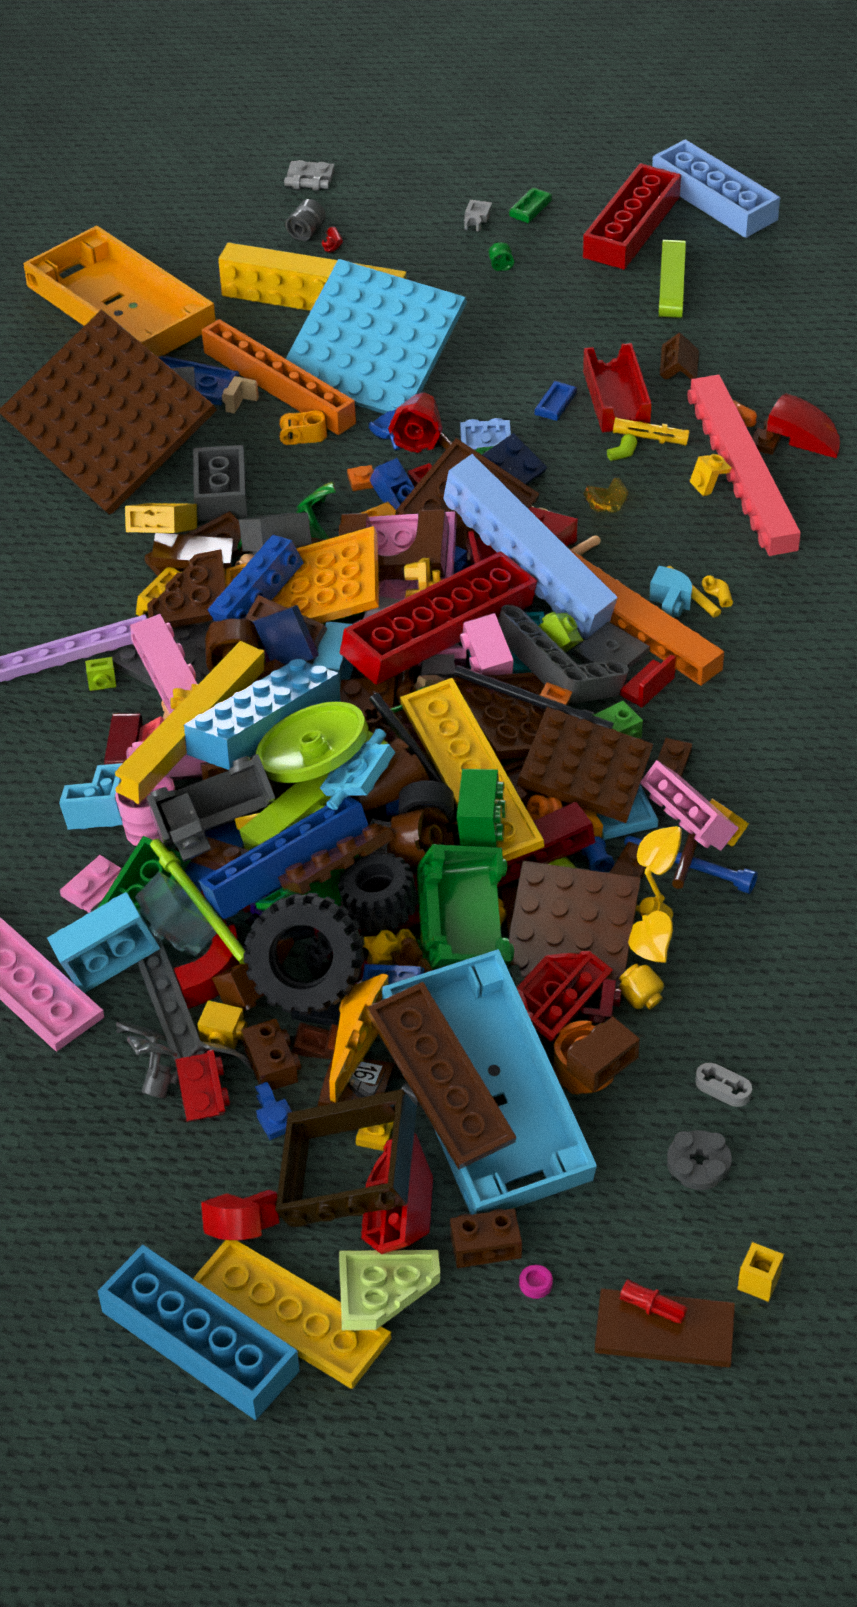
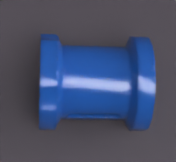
[581,837,614,873]

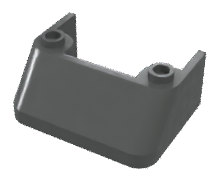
[147,754,275,846]

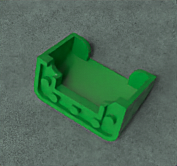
[417,844,514,970]

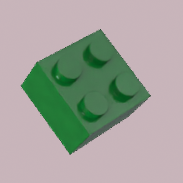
[457,769,507,848]

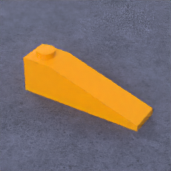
[329,974,388,1103]

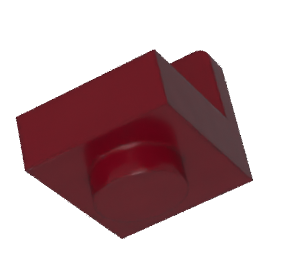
[581,979,622,1023]

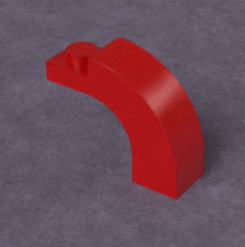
[174,917,239,1008]

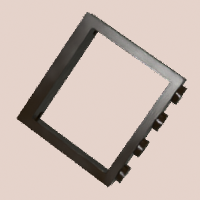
[275,1089,416,1227]

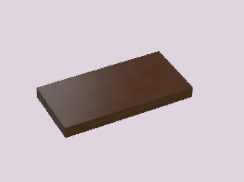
[594,1288,735,1368]

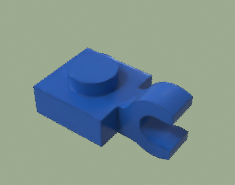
[256,1082,292,1140]

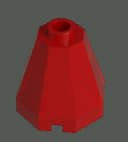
[388,392,443,453]

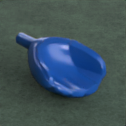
[368,409,400,451]

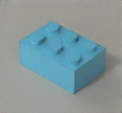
[47,892,160,993]

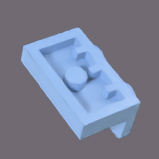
[460,418,511,451]

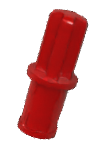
[620,1279,688,1323]

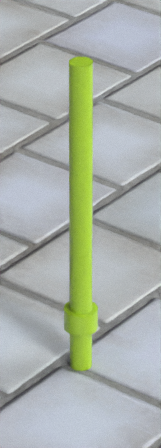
[150,838,246,964]

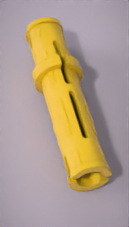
[613,417,689,446]

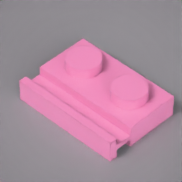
[60,855,121,913]

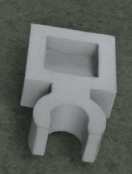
[464,199,492,231]

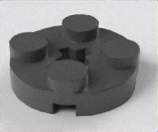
[667,1130,732,1190]

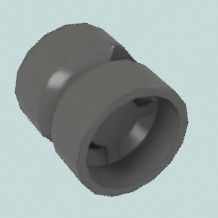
[285,199,326,241]

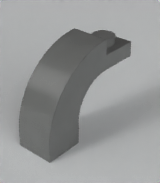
[161,793,212,862]

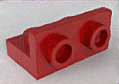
[175,1050,230,1122]

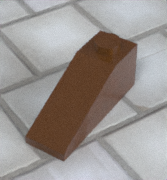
[212,937,294,1011]

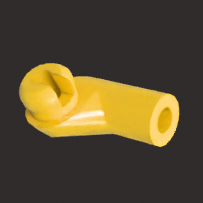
[702,575,733,607]

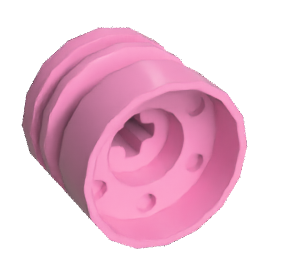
[115,775,176,846]

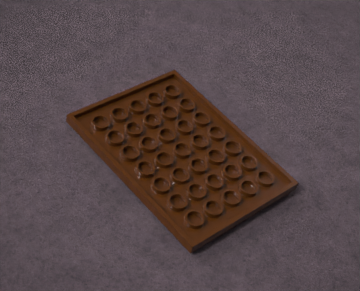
[0,309,217,515]

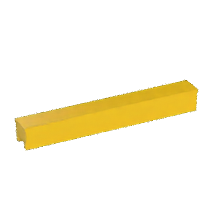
[115,641,265,804]

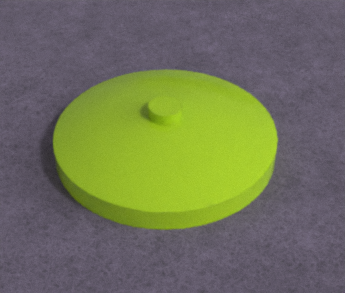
[256,702,368,783]

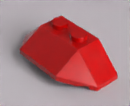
[516,951,613,1041]
[361,1133,433,1254]

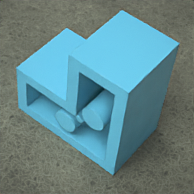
[59,763,123,830]

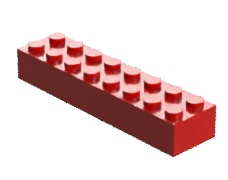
[340,551,538,685]

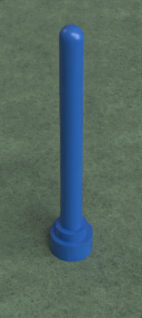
[624,836,758,894]

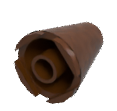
[350,738,429,813]

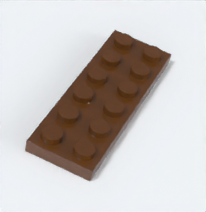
[367,982,517,1170]

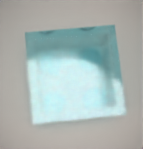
[135,872,217,956]

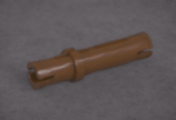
[396,666,417,715]

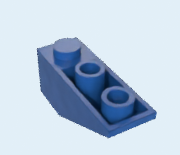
[369,458,415,510]

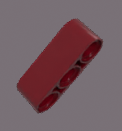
[104,713,143,765]

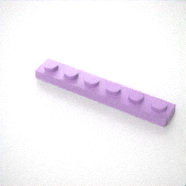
[0,615,147,682]

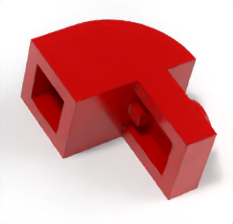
[201,1190,279,1240]

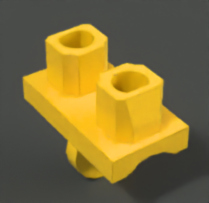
[404,558,443,598]
[363,929,415,965]

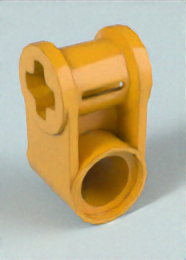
[279,410,327,445]

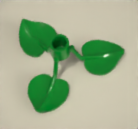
[237,481,336,551]

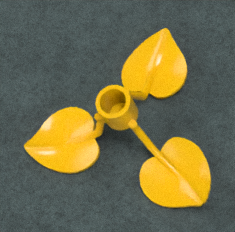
[628,826,682,963]

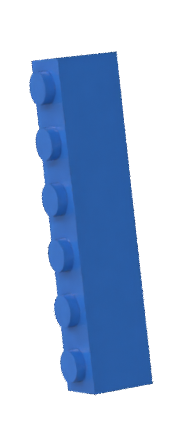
[199,796,369,920]

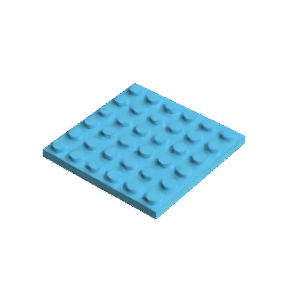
[286,259,467,414]

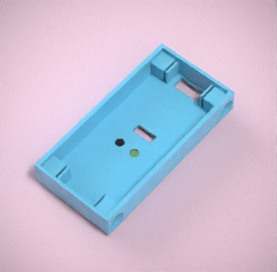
[381,949,597,1215]

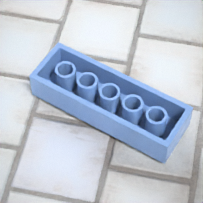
[652,140,780,238]

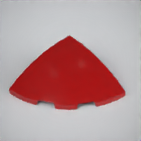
[766,393,840,458]

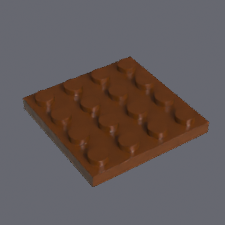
[395,438,539,566]
[445,672,545,760]
[517,707,653,823]
[507,861,641,991]

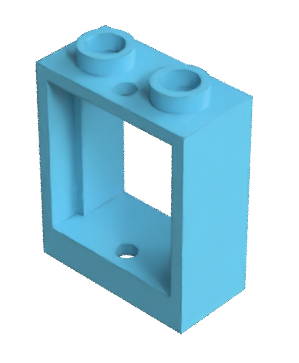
[313,621,354,685]

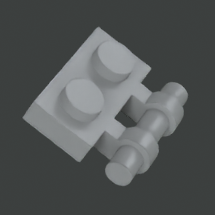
[284,160,335,191]

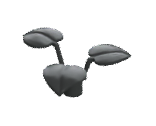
[116,1022,251,1099]

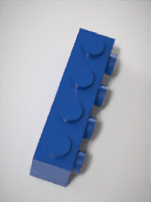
[207,535,304,621]

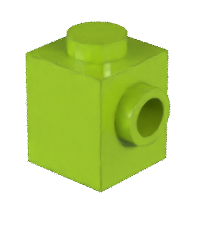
[539,612,583,653]

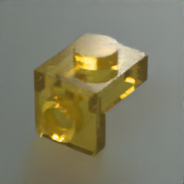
[583,478,628,512]

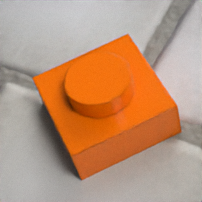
[347,465,374,491]
[540,682,572,705]

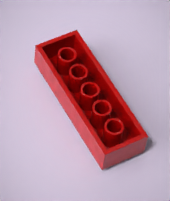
[583,163,681,270]

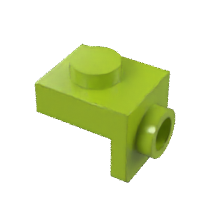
[85,657,116,691]

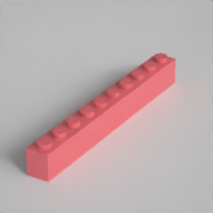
[687,375,801,556]

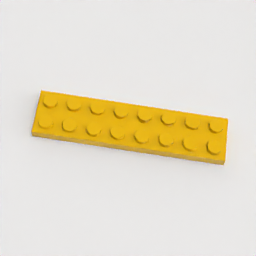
[400,678,544,861]

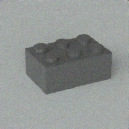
[193,445,247,521]

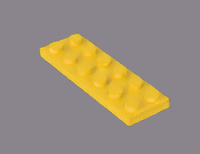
[193,1240,391,1389]

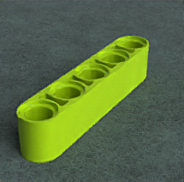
[659,240,686,318]

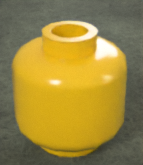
[619,964,664,1009]

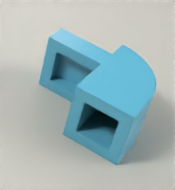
[649,566,692,618]

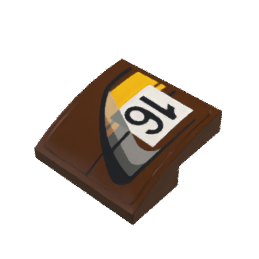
[318,1055,395,1107]

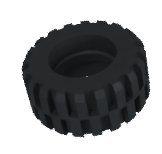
[244,893,365,1015]

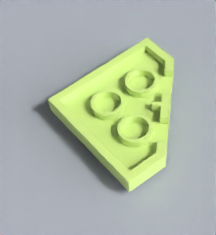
[339,1250,440,1330]

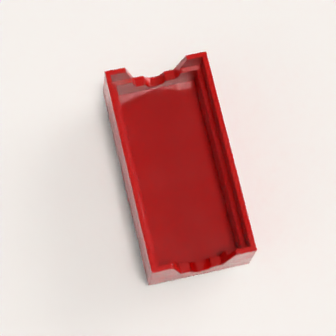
[583,343,651,432]

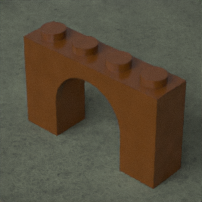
[339,509,449,581]

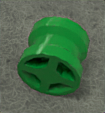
[489,242,514,271]

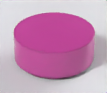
[519,1265,553,1299]

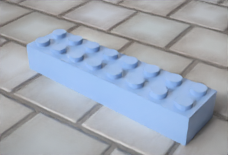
[443,454,618,640]

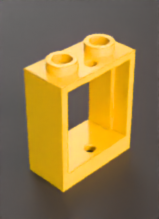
[125,503,197,533]

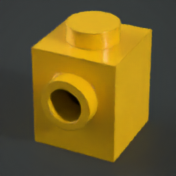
[197,1000,248,1049]
[737,1242,784,1302]

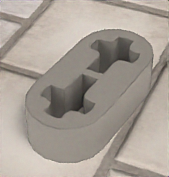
[695,1063,752,1107]

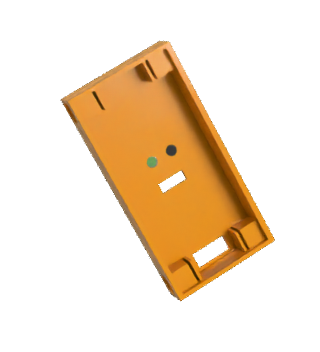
[24,226,216,357]

